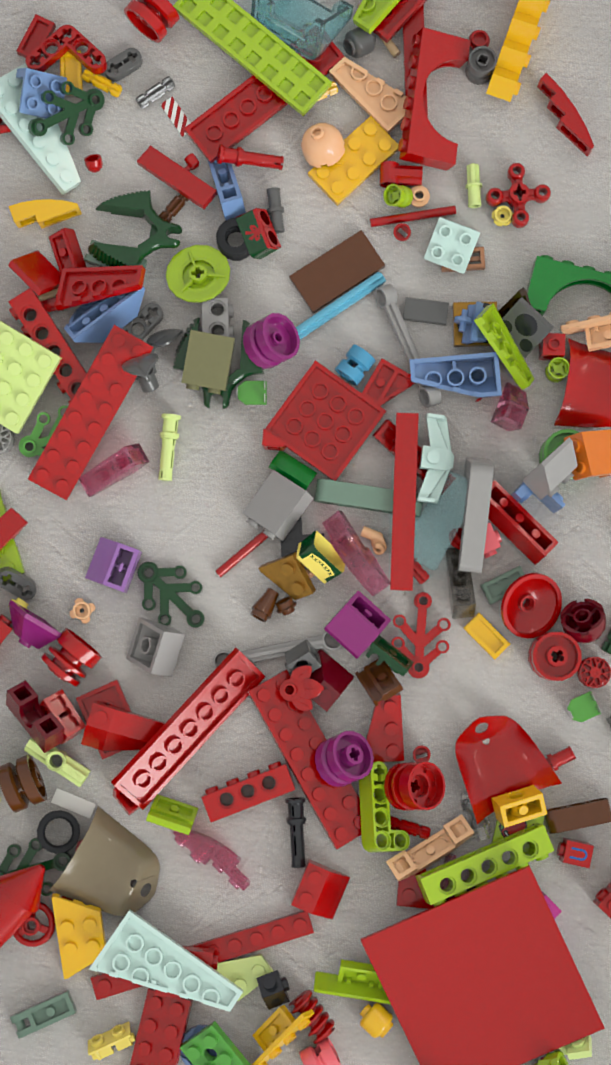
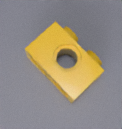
[491,785,547,828]

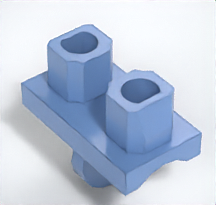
[454,301,487,345]

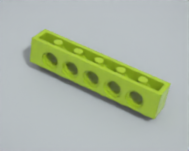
[415,823,554,906]

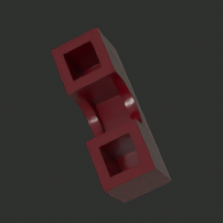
[6,680,65,753]

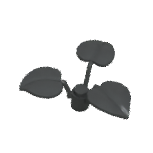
[122,329,183,393]

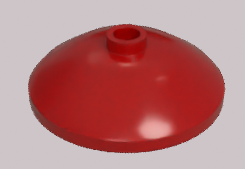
[501,573,562,639]

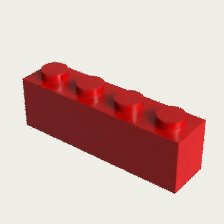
[488,480,559,565]

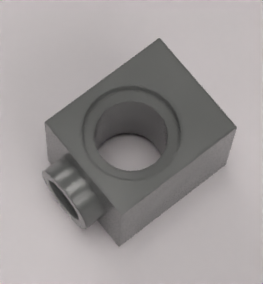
[285,639,322,674]

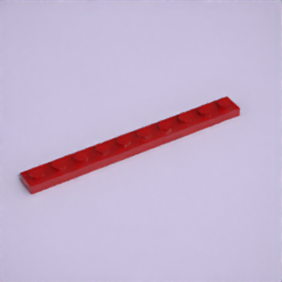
[90,911,314,1000]

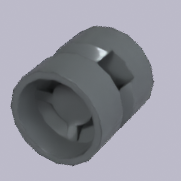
[465,46,497,85]

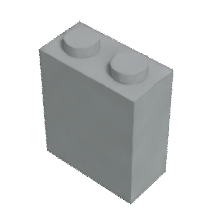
[243,470,314,541]

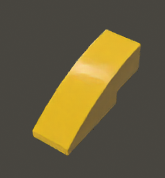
[9,199,82,229]

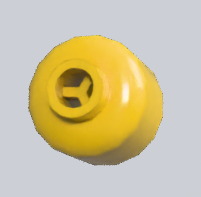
[359,1003,394,1038]

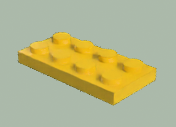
[308,116,399,206]

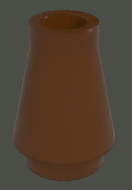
[250,588,279,622]

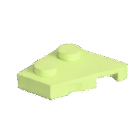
[216,954,273,1001]

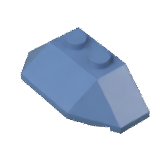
[64,286,145,343]

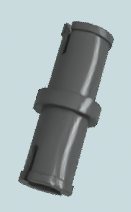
[266,187,285,234]

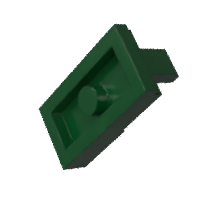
[366,635,413,676]

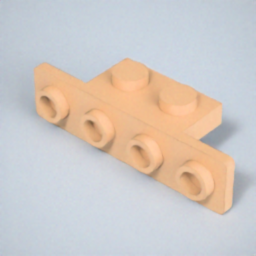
[560,312,611,352]

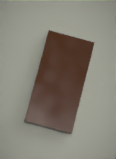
[289,230,385,313]

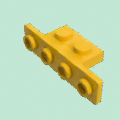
[252,1005,314,1065]

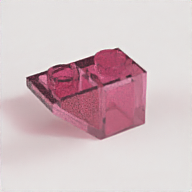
[491,382,529,431]

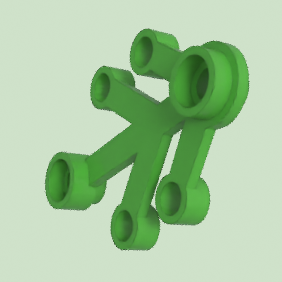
[19,405,68,457]

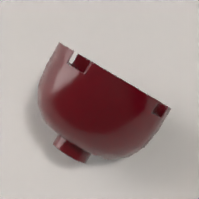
[560,599,606,643]

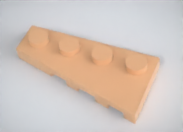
[329,57,407,134]

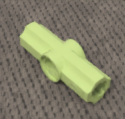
[24,738,91,787]

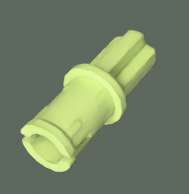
[465,163,482,208]

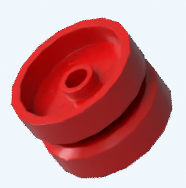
[124,0,180,43]
[528,632,582,681]

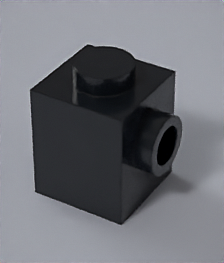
[256,970,290,1010]

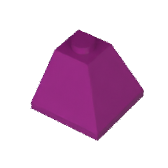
[9,600,62,649]

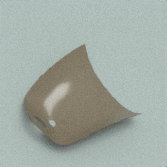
[49,806,160,916]

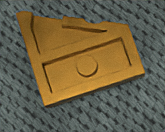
[258,552,316,600]

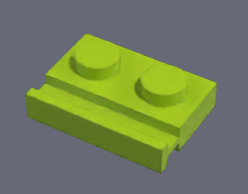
[146,795,199,835]

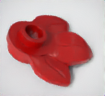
[279,665,324,711]

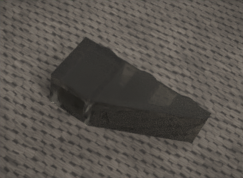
[445,548,476,619]

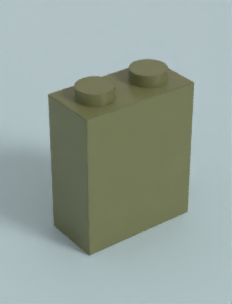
[181,330,236,395]

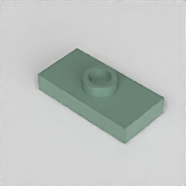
[480,566,525,605]

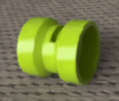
[383,184,413,208]
[545,357,569,383]

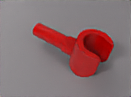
[184,153,199,172]

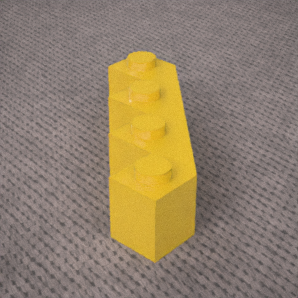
[486,0,551,102]

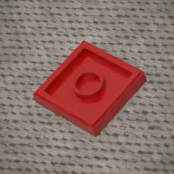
[8,250,61,296]

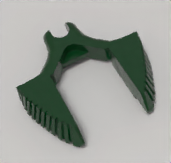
[88,190,182,267]
[173,318,265,409]

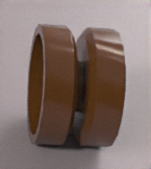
[0,754,47,813]

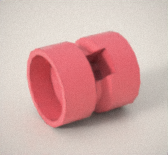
[299,1037,341,1065]

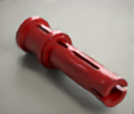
[217,144,284,170]

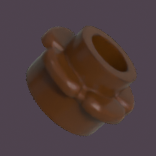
[275,596,297,616]

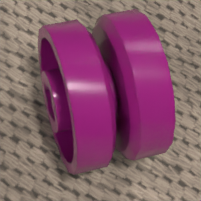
[243,313,300,369]
[315,731,374,787]

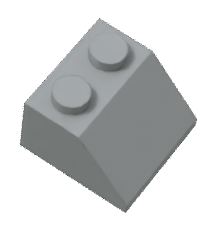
[522,437,578,500]
[126,617,185,677]

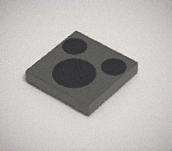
[502,297,554,358]

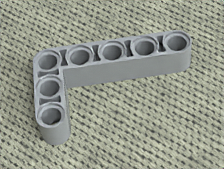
[458,457,494,573]

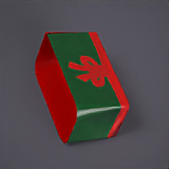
[235,208,281,259]

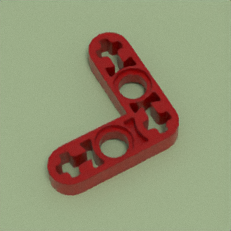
[25,25,107,74]

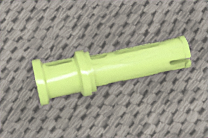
[158,414,181,481]

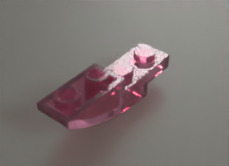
[322,510,390,596]
[173,830,251,891]

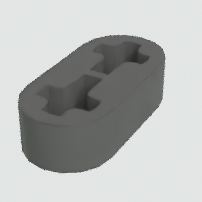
[105,48,142,82]
[0,567,36,600]

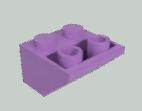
[85,537,142,594]

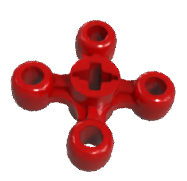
[485,163,551,228]

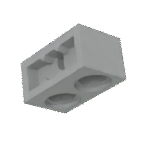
[202,298,234,338]

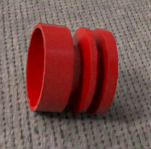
[41,628,102,687]
[384,761,446,811]

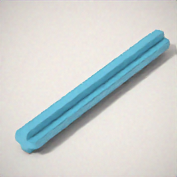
[296,272,386,340]

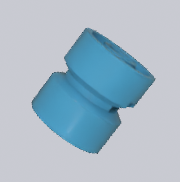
[335,344,376,386]

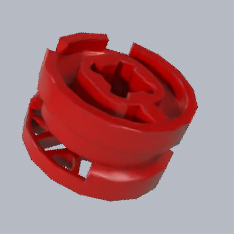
[577,657,611,688]

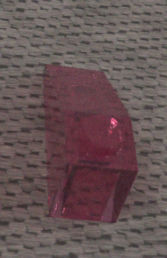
[79,443,149,497]

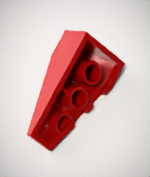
[81,701,165,751]

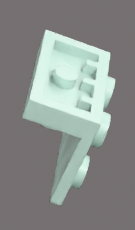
[424,217,480,274]

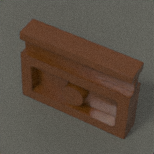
[355,658,404,706]

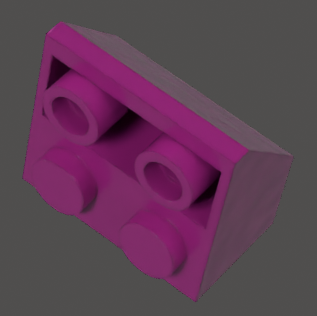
[324,590,391,659]

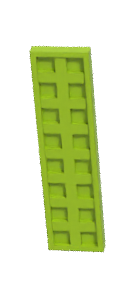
[173,0,332,117]

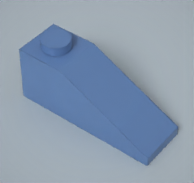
[208,160,246,221]

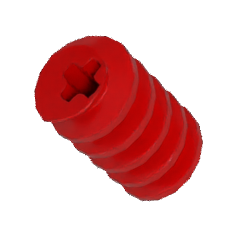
[289,990,335,1044]

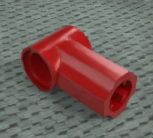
[379,161,423,188]

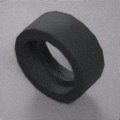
[37,810,80,854]

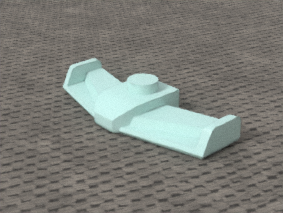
[416,413,454,504]

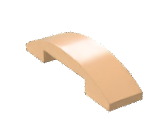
[386,814,475,881]

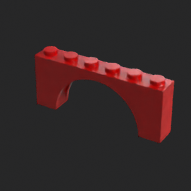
[398,27,471,171]

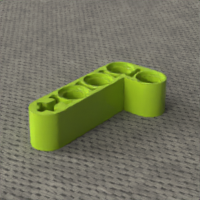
[359,761,410,852]

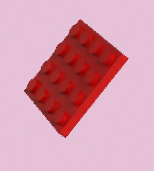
[265,360,386,481]

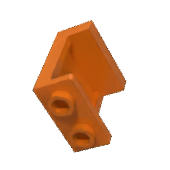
[564,430,611,480]

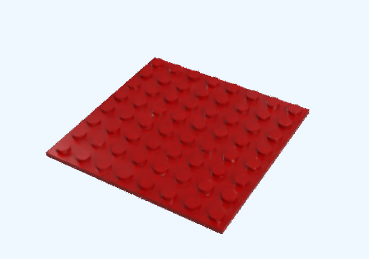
[360,865,605,1065]

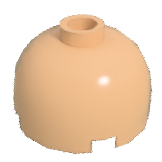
[301,123,345,168]

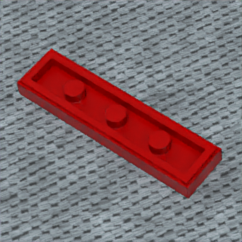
[137,145,217,210]

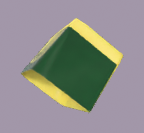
[296,530,346,584]

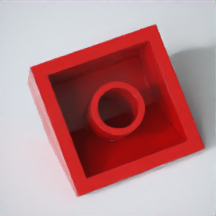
[291,859,350,920]

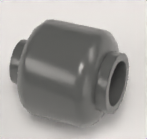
[343,27,376,58]

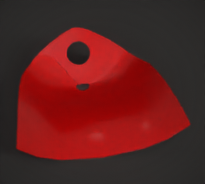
[554,338,611,427]
[455,716,562,825]

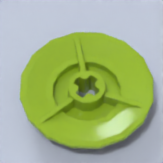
[166,245,230,303]

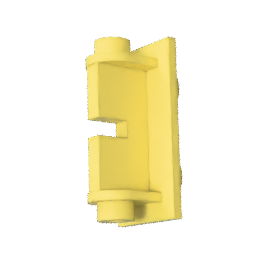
[88,1021,136,1060]

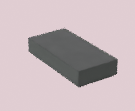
[403,297,449,326]

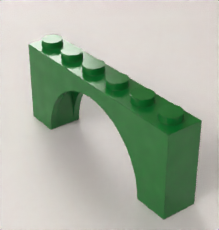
[526,255,611,316]

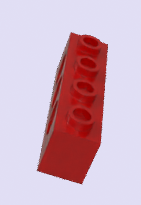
[201,761,296,823]

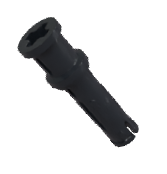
[285,797,306,868]

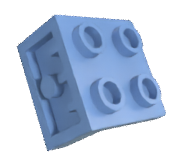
[16,68,67,119]
[511,482,565,513]

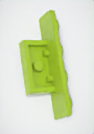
[313,959,391,1004]

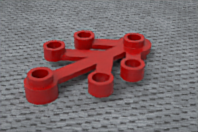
[391,592,451,679]

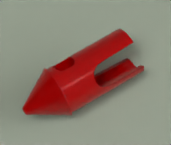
[0,864,45,948]

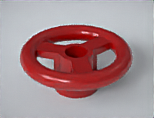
[13,902,55,947]

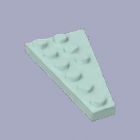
[0,62,81,195]
[89,910,244,1012]

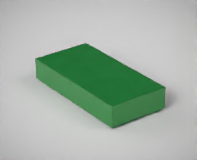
[268,450,317,490]

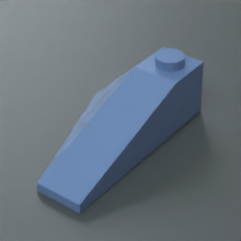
[409,352,502,398]

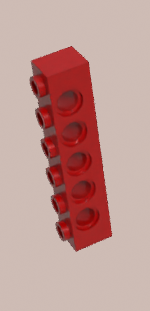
[8,288,87,404]

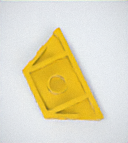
[51,893,106,979]

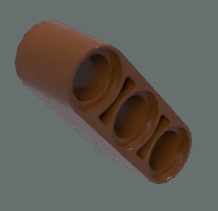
[545,798,611,834]

